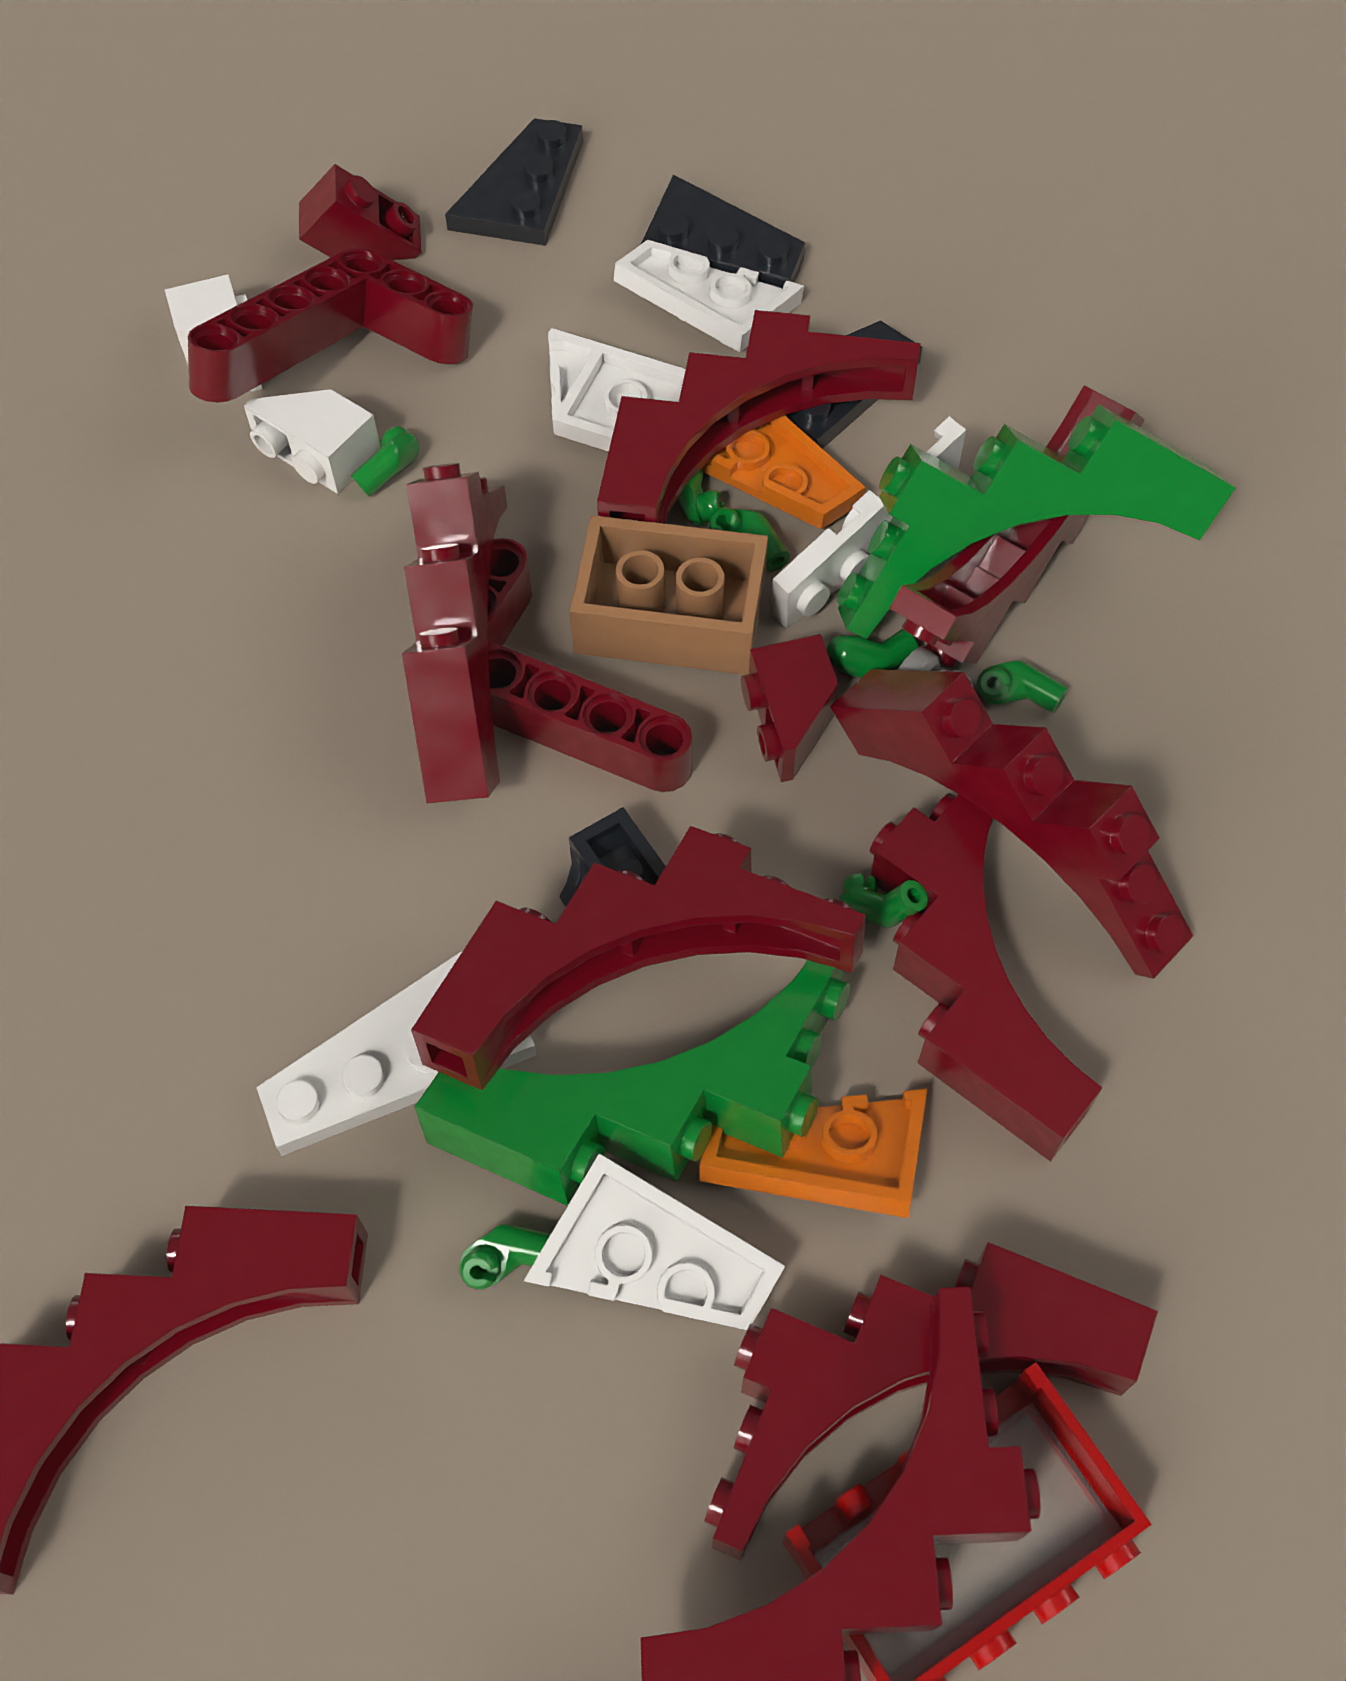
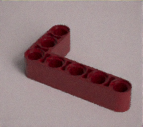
[188,249,473,403]
[487,538,692,792]

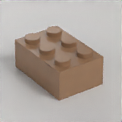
[569,515,768,675]

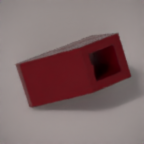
[299,164,422,260]
[741,634,838,782]

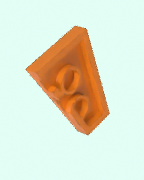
[702,415,866,530]
[700,1089,927,1218]

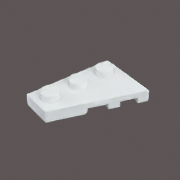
[614,240,804,352]
[524,1153,785,1330]

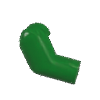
[350,426,419,497]
[677,468,725,526]
[709,507,791,572]
[826,629,918,678]
[976,660,1069,714]
[839,873,928,928]
[459,1224,550,1290]

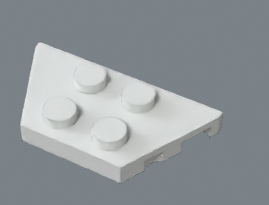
[548,328,686,451]

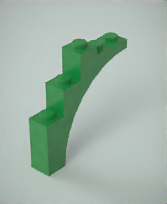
[837,404,1236,639]
[414,960,851,1206]

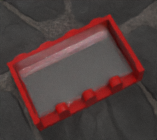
[782,1362,1152,1681]

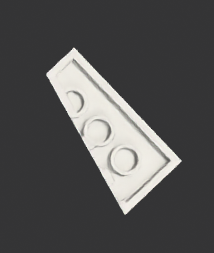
[770,416,966,628]
[256,951,537,1156]

